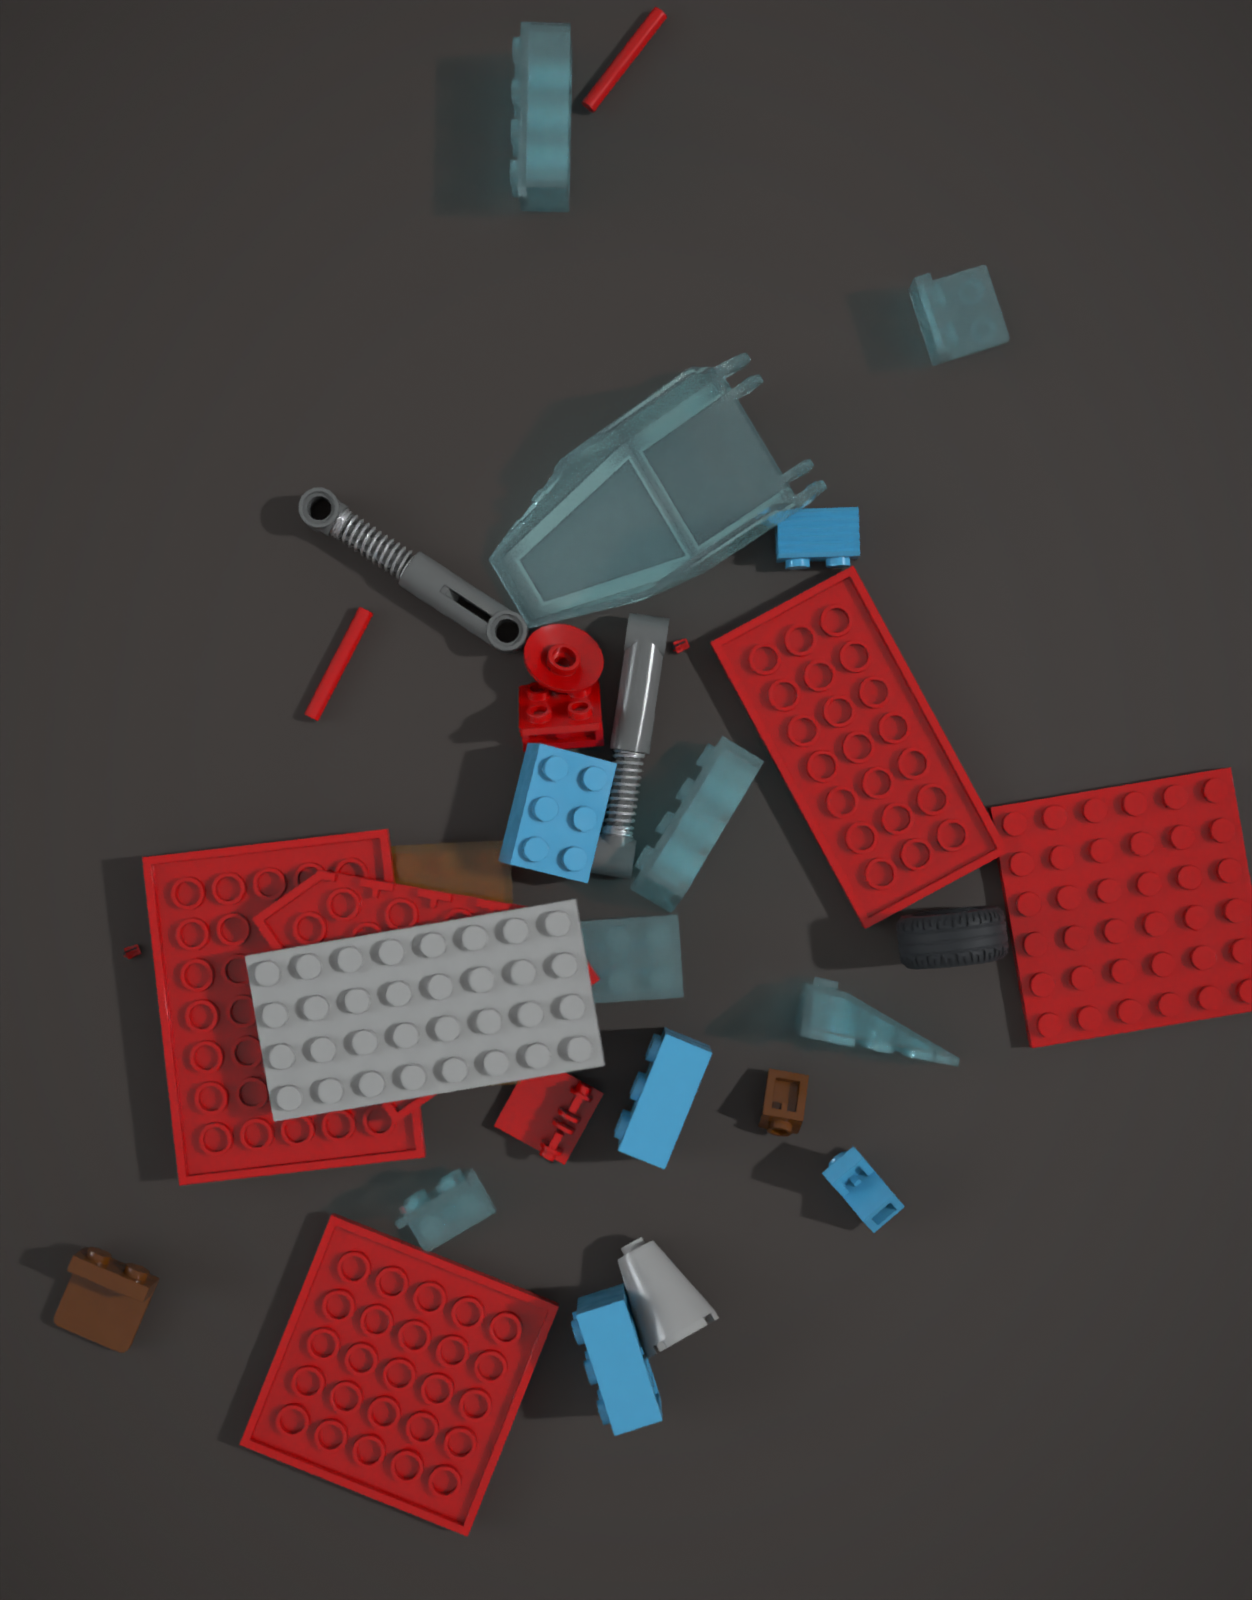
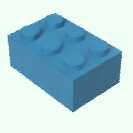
[498,743,617,883]
[614,1027,712,1170]
[571,1283,663,1436]

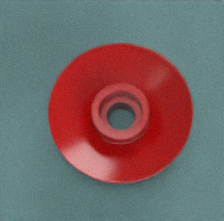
[523,624,604,693]

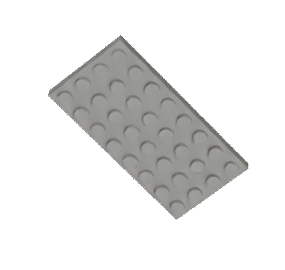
[245,898,605,1122]

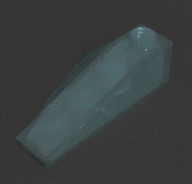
[794,977,960,1067]

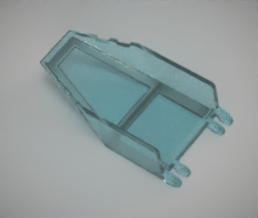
[488,353,827,628]

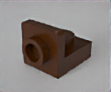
[758,1068,809,1137]

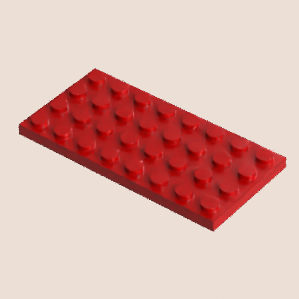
[710,566,1009,929]

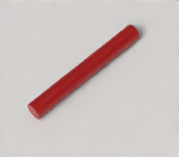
[581,7,667,113]
[304,606,373,721]

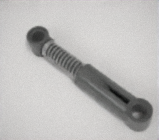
[299,487,529,654]
[591,612,670,879]

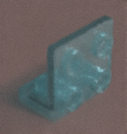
[908,265,1010,366]
[394,1168,497,1252]

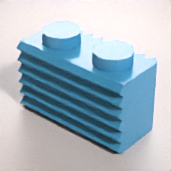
[775,507,860,569]

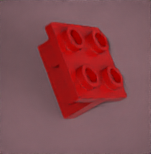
[519,680,604,752]

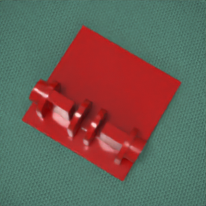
[494,1072,604,1165]

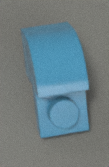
[822,1146,905,1233]

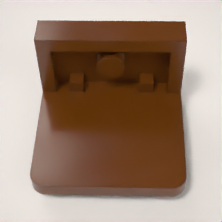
[54,1246,160,1353]

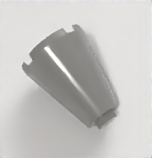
[617,1237,719,1359]

